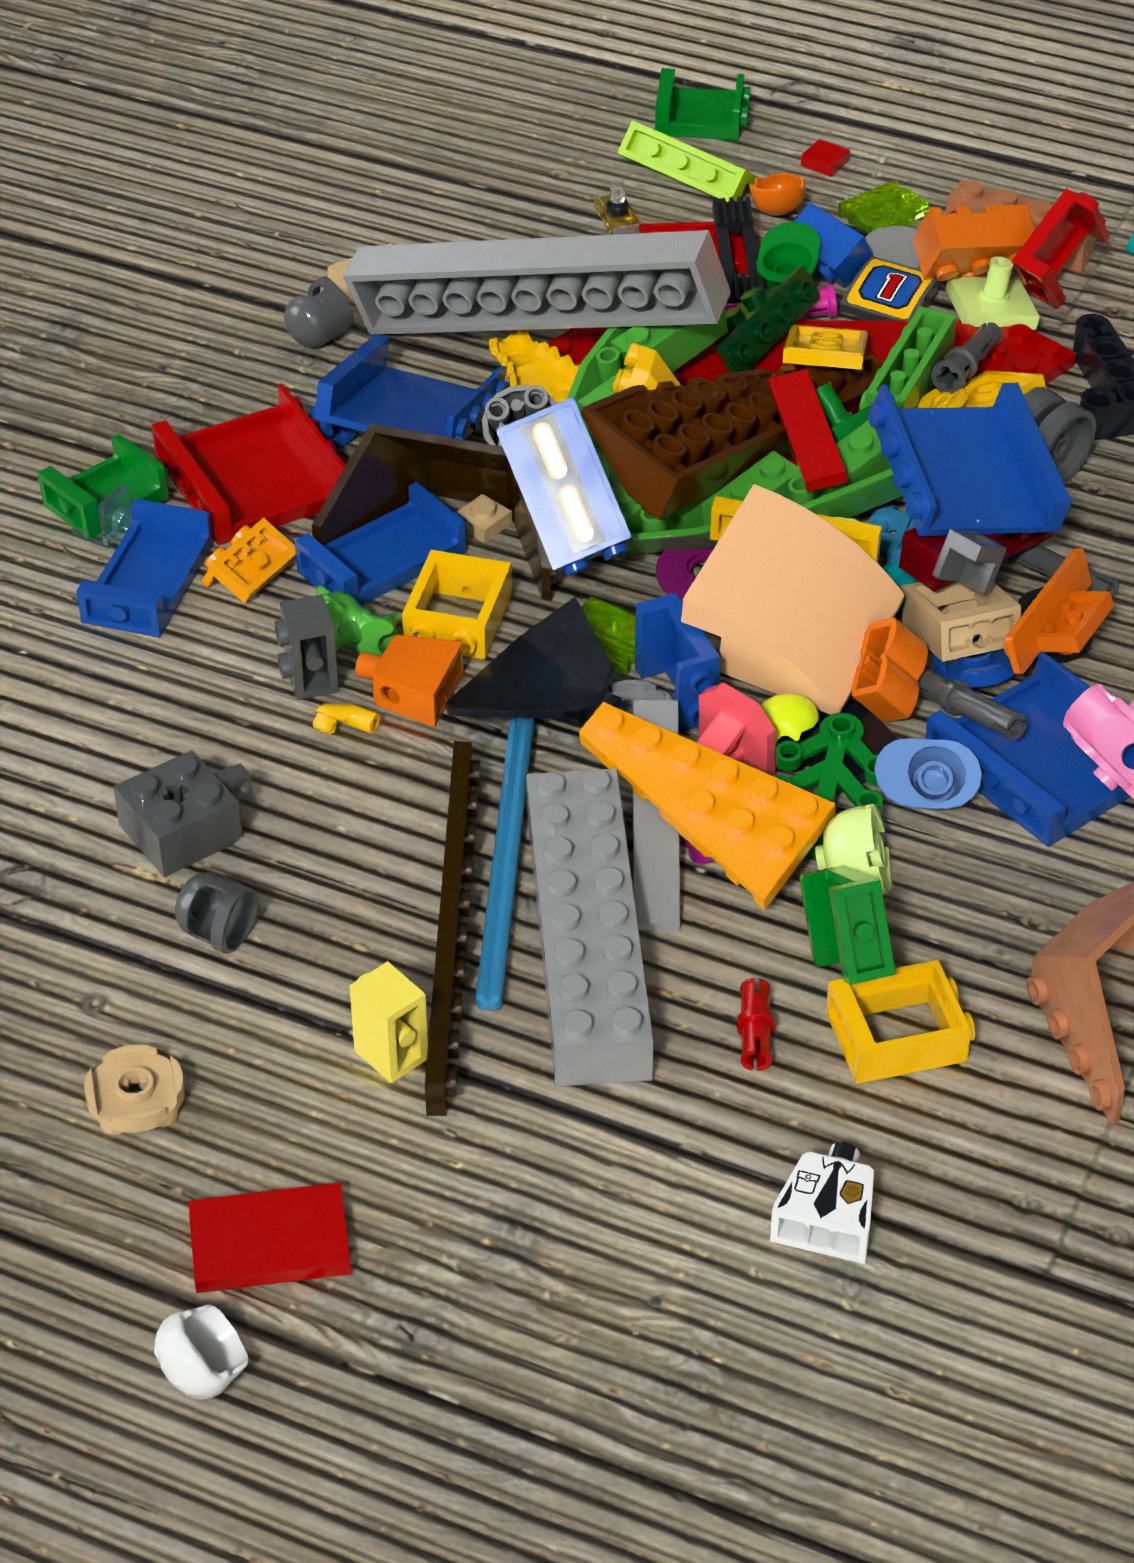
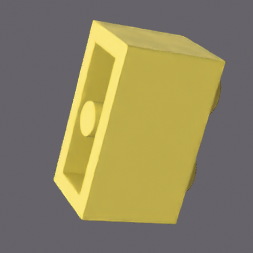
[349,961,428,1084]

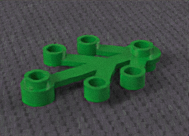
[774,713,883,859]

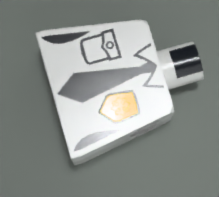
[770,1142,874,1264]

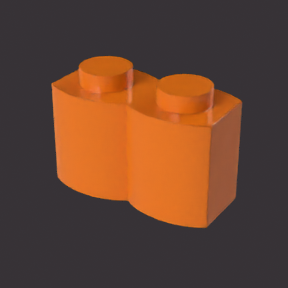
[851,617,928,723]

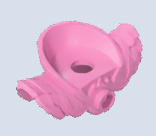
[1063,684,1134,799]

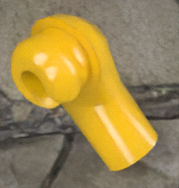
[312,703,381,734]

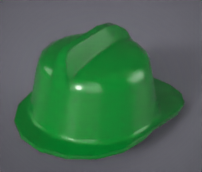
[756,222,821,288]

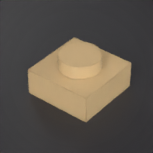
[457,494,512,543]

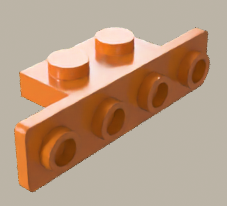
[1004,548,1114,674]

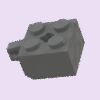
[113,750,252,877]

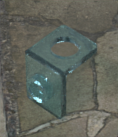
[72,484,132,550]

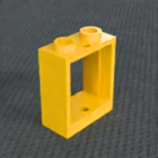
[402,550,512,659]
[826,960,975,1084]

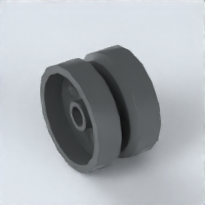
[1024,387,1096,485]

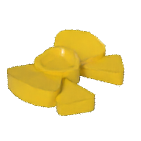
[917,388,969,408]

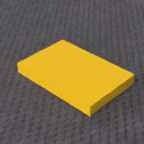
[783,325,868,370]

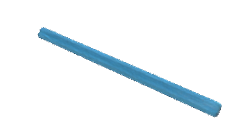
[476,717,535,1011]

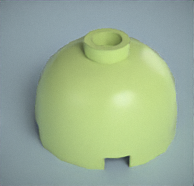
[815,804,892,895]

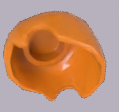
[749,172,806,216]

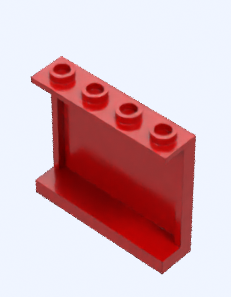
[151,384,348,546]

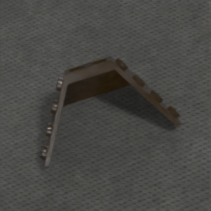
[312,423,557,601]

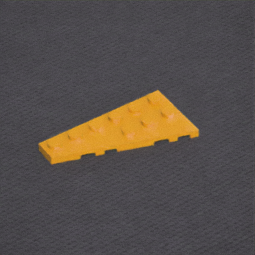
[579,702,836,911]

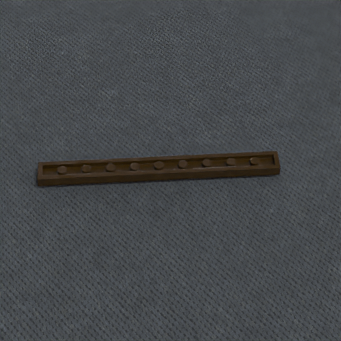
[425,741,481,1116]

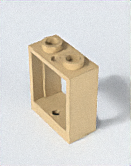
[900,581,1021,662]

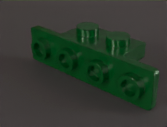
[715,266,820,373]

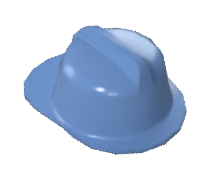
[874,738,982,810]

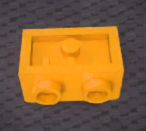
[201,518,296,604]

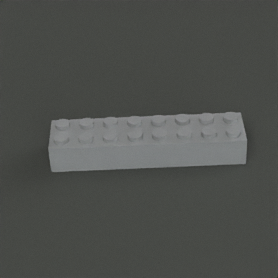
[526,769,653,1087]

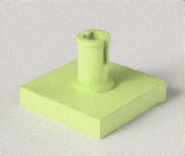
[945,256,1040,330]

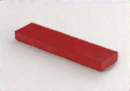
[768,369,848,492]

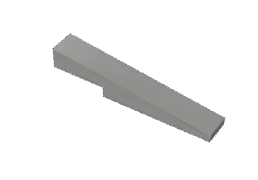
[633,700,680,931]

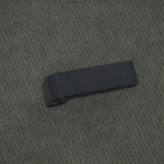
[1072,314,1134,440]

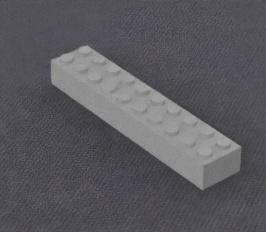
[343,230,731,335]

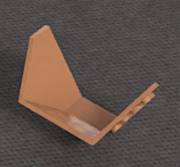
[1027,881,1134,1127]

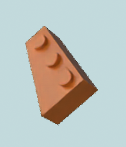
[912,204,1035,281]

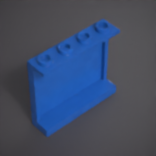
[925,652,1134,847]

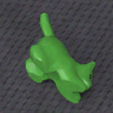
[316,585,399,656]

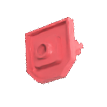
[697,683,776,776]

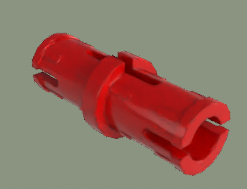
[737,978,775,1071]

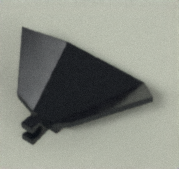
[445,597,622,728]

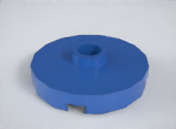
[932,634,1014,688]

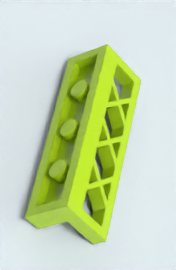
[617,120,757,202]

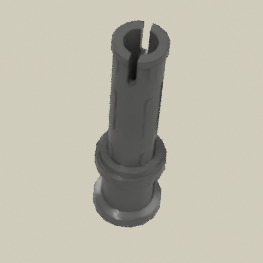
[931,322,1002,394]

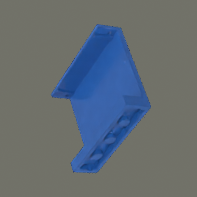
[314,334,509,440]
[868,383,1072,536]

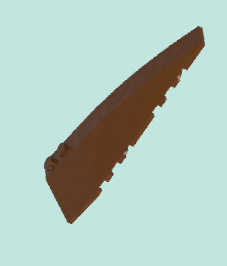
[581,354,883,520]

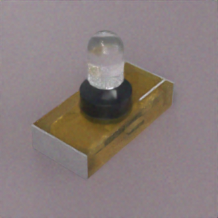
[594,180,641,235]

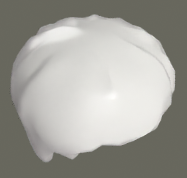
[154,1305,248,1400]

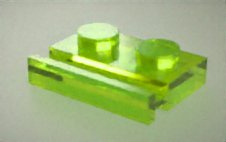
[838,180,929,235]
[581,596,636,674]

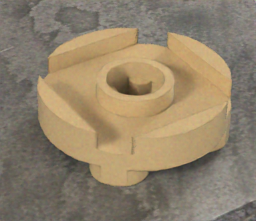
[84,1044,185,1135]

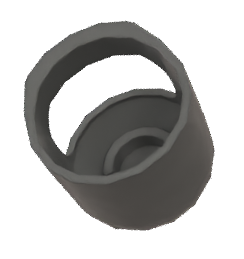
[284,276,353,348]
[175,872,259,954]

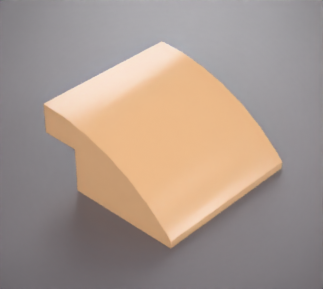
[681,484,904,715]

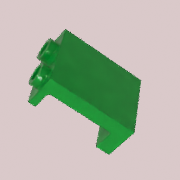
[655,68,751,141]
[37,434,169,539]
[799,865,896,985]

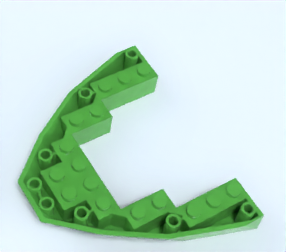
[566,307,902,555]

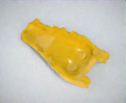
[489,330,580,403]

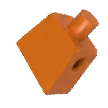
[355,635,464,727]

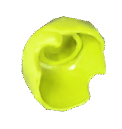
[760,693,819,747]

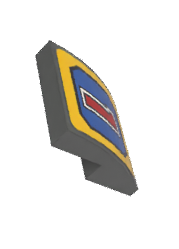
[840,256,941,322]

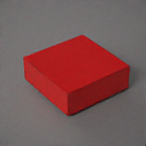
[801,139,850,177]

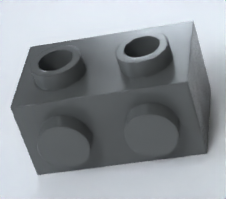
[274,594,339,700]

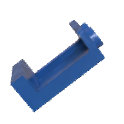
[635,593,720,732]

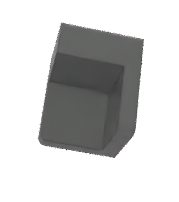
[933,529,1007,594]

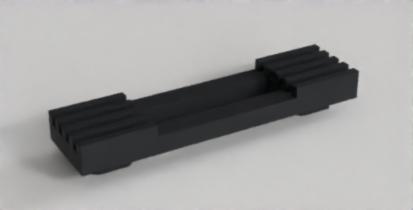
[712,196,764,304]

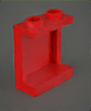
[1012,188,1110,310]

